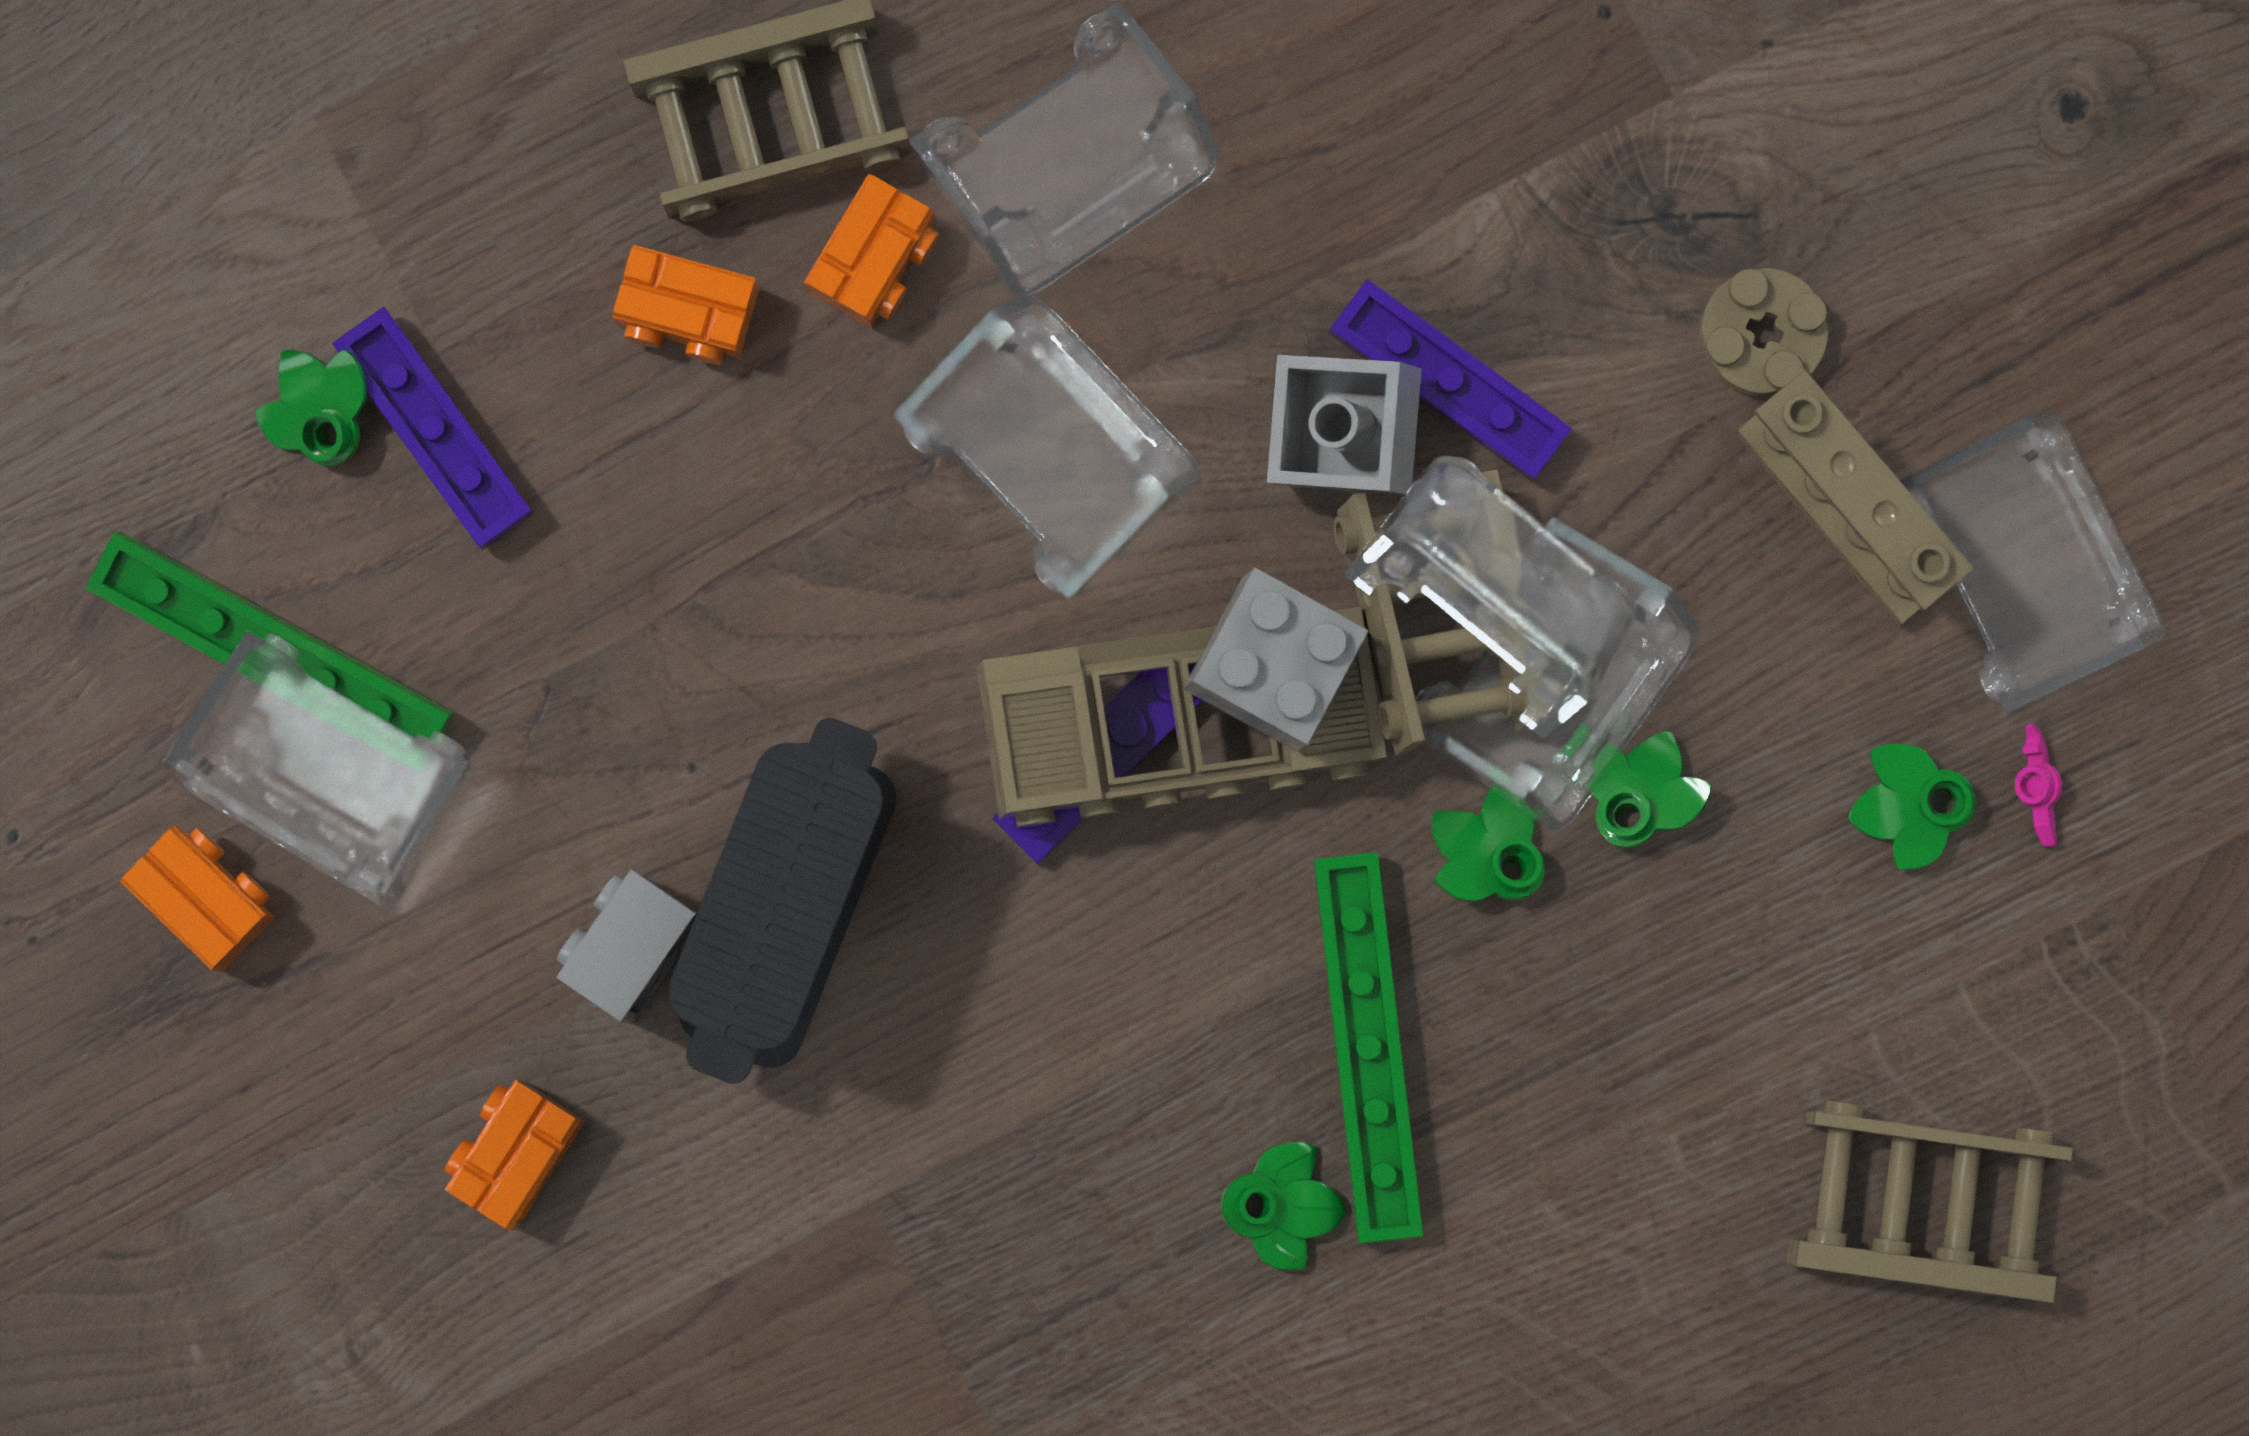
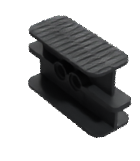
[668,718,897,1084]

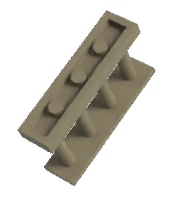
[623,0,911,221]
[1734,370,1974,626]
[1334,469,1558,756]
[1787,1101,2073,1303]

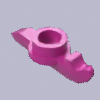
[2015,723,2062,847]

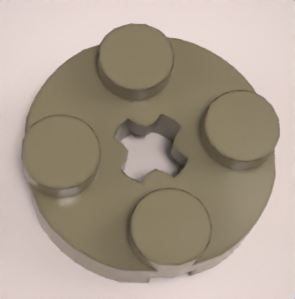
[1699,268,1828,397]

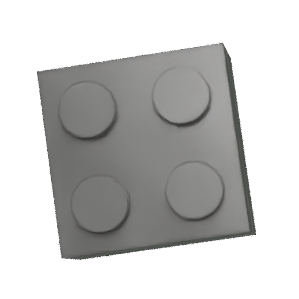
[1267,355,1422,496]
[1183,567,1369,751]
[556,870,697,1025]

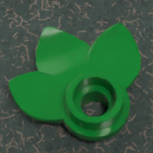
[254,349,367,466]
[1585,731,1711,849]
[1847,743,1976,870]
[1431,783,1545,902]
[1220,1142,1347,1270]

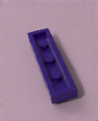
[1329,279,1572,482]
[332,306,534,551]
[992,664,1203,865]

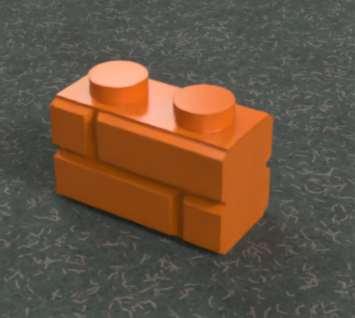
[804,174,940,329]
[612,245,759,365]
[119,826,275,972]
[444,1079,586,1231]

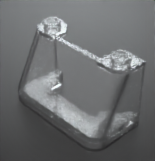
[908,1,1220,297]
[893,295,1201,599]
[1900,410,2165,714]
[1344,456,1635,739]
[1415,517,1699,832]
[162,631,471,911]

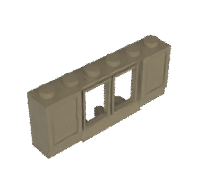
[976,606,1387,828]

